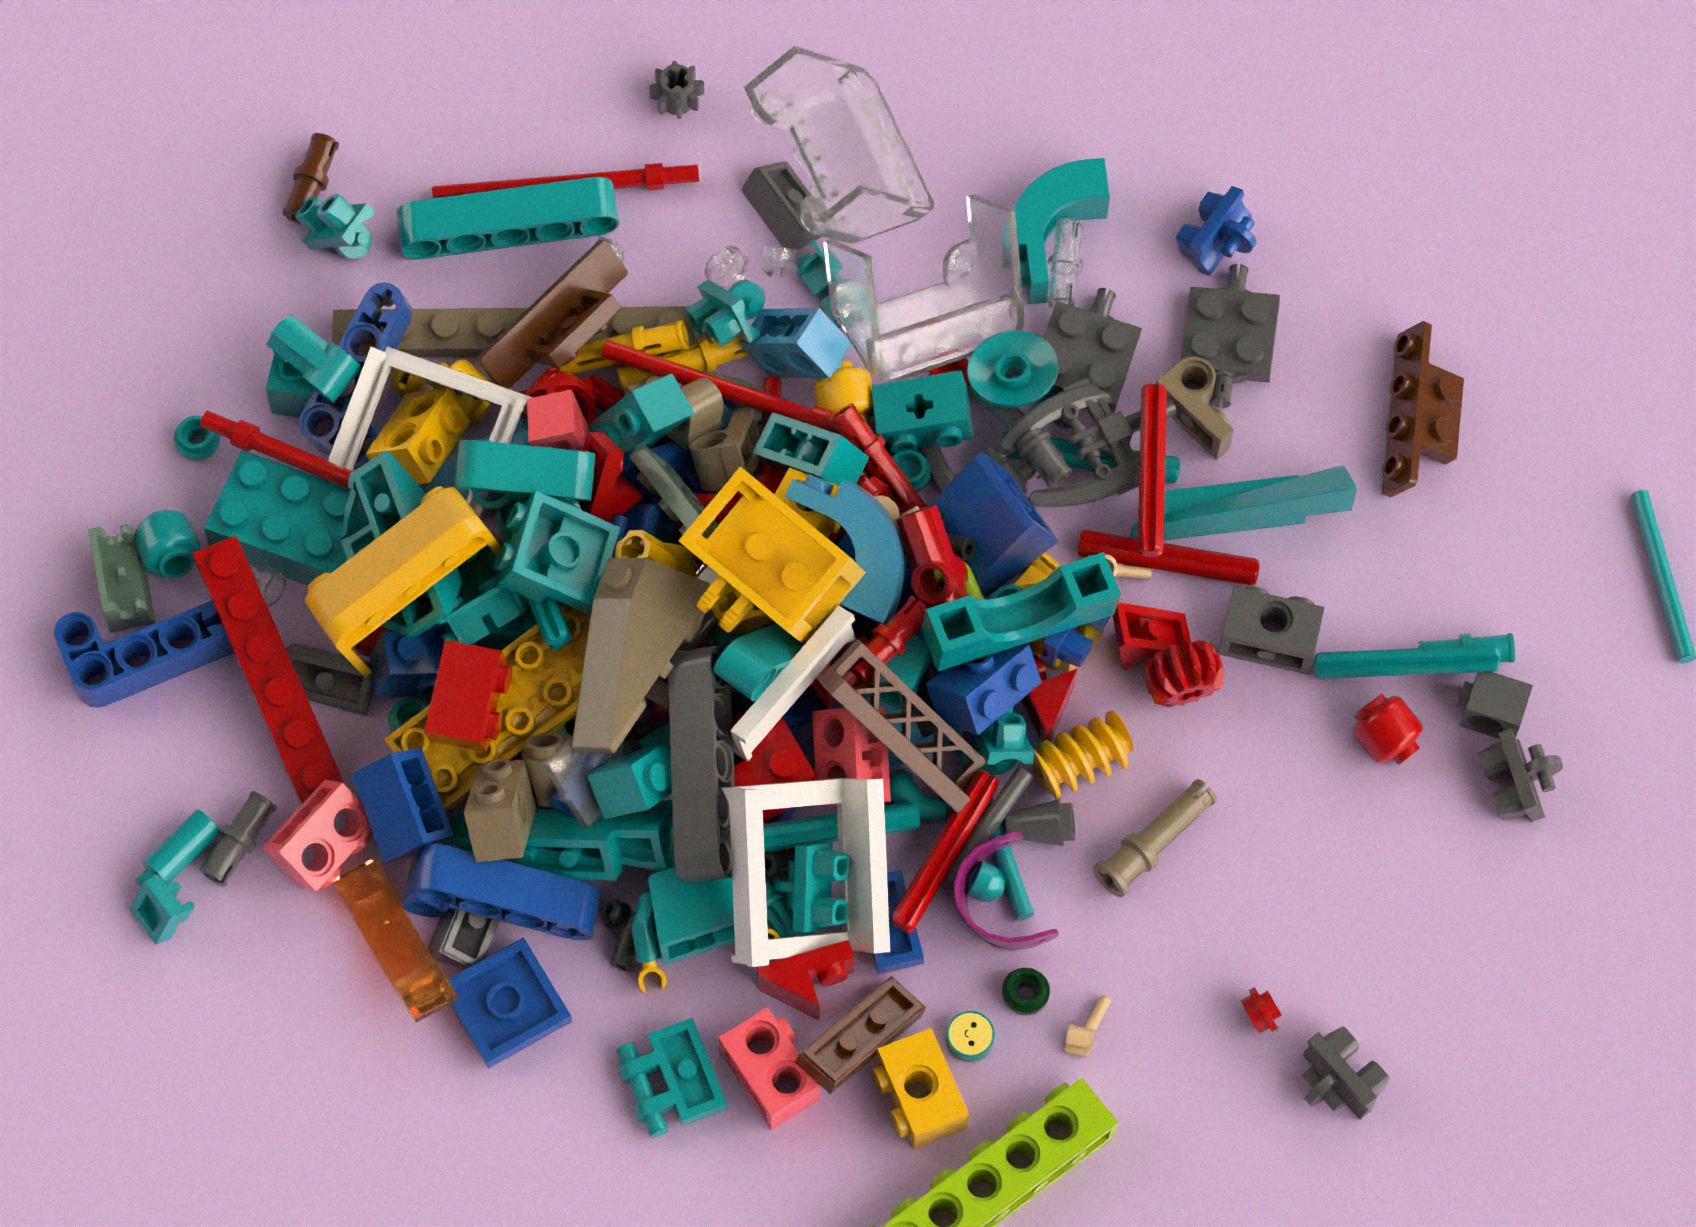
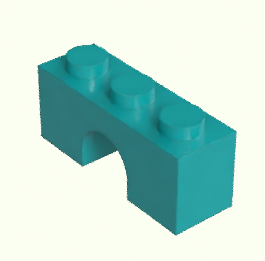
[587,722,672,819]

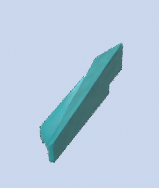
[1130,466,1357,540]
[442,800,674,881]

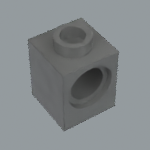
[1456,672,1533,739]

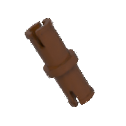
[282,133,339,224]

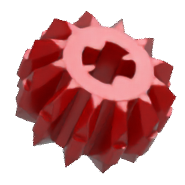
[1144,640,1225,707]

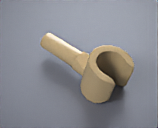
[1086,554,1152,579]
[1064,995,1111,1056]

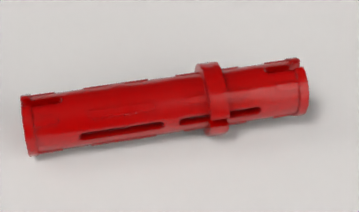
[829,403,927,514]

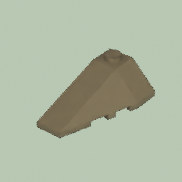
[572,558,711,753]

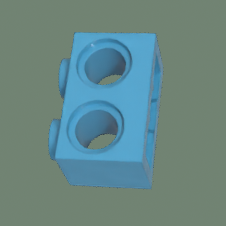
[740,308,852,378]

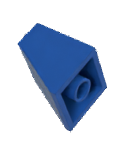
[930,452,1059,599]

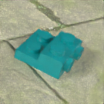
[494,490,620,615]

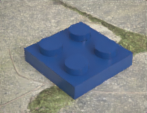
[440,937,572,1069]

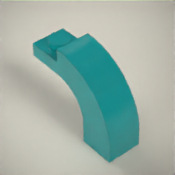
[1006,158,1110,304]

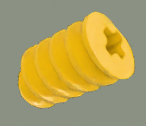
[1031,710,1133,800]

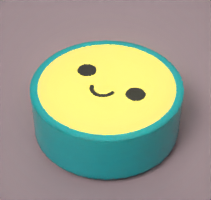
[946,1011,995,1062]

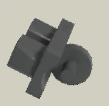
[1478,728,1563,822]
[1302,1026,1390,1120]

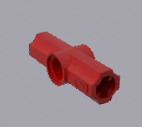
[896,505,968,608]

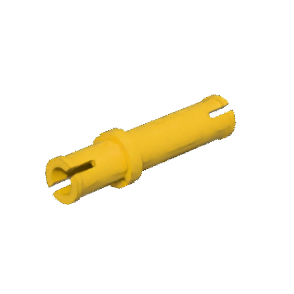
[560,320,689,374]
[616,336,750,393]

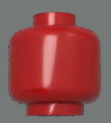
[1353,693,1423,765]

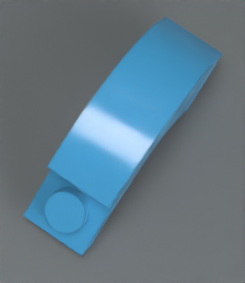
[785,475,906,624]

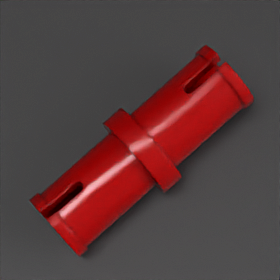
[849,596,928,684]

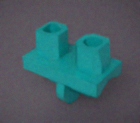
[295,194,375,259]
[685,280,765,347]
[972,707,1035,776]
[774,841,850,933]

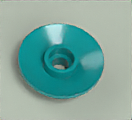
[967,330,1059,408]

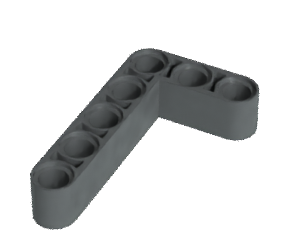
[668,646,756,883]

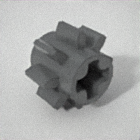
[649,61,705,119]

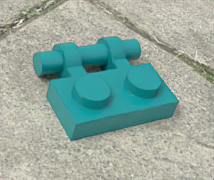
[616,1017,728,1138]

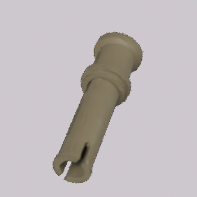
[1093,779,1217,898]

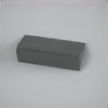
[742,161,835,254]
[285,643,375,715]
[426,908,500,969]

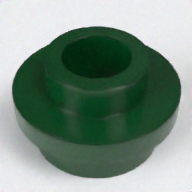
[1002,968,1050,1015]

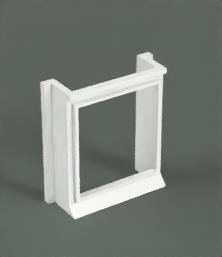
[328,346,532,531]
[645,566,856,761]
[722,778,890,967]

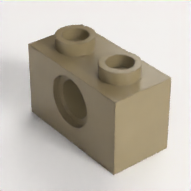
[464,758,537,863]

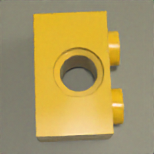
[872,1028,969,1149]

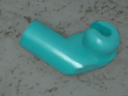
[889,769,947,822]

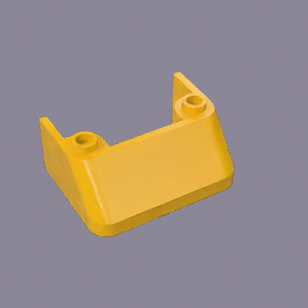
[305,486,501,677]

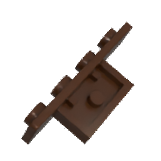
[477,240,628,389]
[1382,321,1464,497]

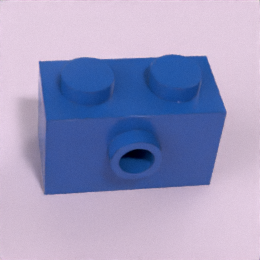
[369,629,476,698]
[926,643,1041,735]
[351,748,454,863]

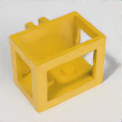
[679,467,866,645]

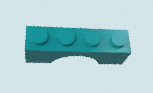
[921,552,1121,672]

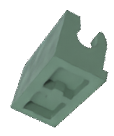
[88,524,156,633]

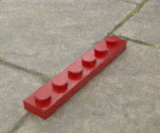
[193,536,346,805]

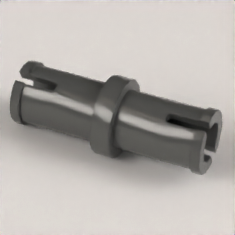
[199,791,277,887]

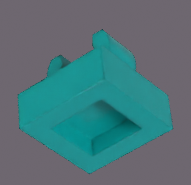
[129,875,195,945]

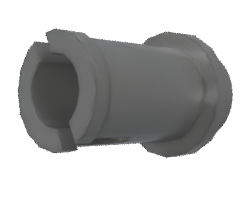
[1017,427,1073,488]

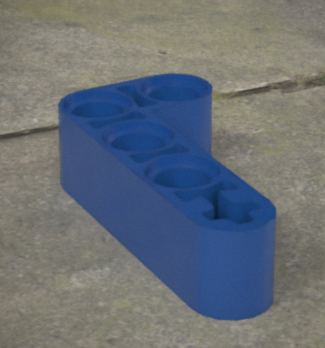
[299,282,412,469]
[54,601,234,708]
[402,844,601,940]

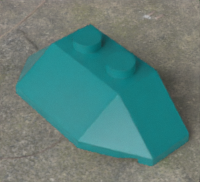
[340,451,462,638]

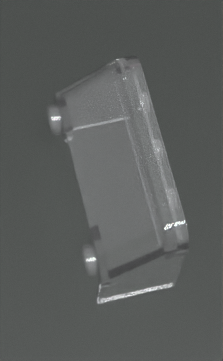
[824,194,1024,382]

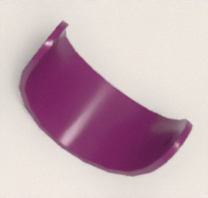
[954,832,1059,951]

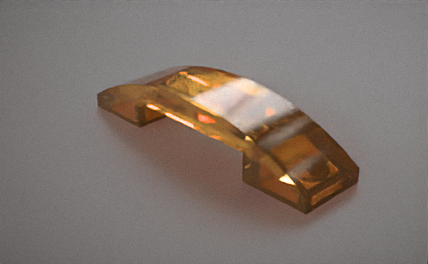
[334,857,459,1023]

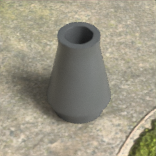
[1006,799,1075,846]

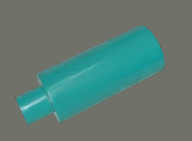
[135,809,220,887]

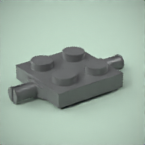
[1180,264,1280,408]
[1044,288,1142,428]

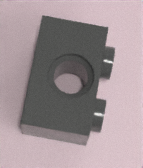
[1218,586,1325,675]

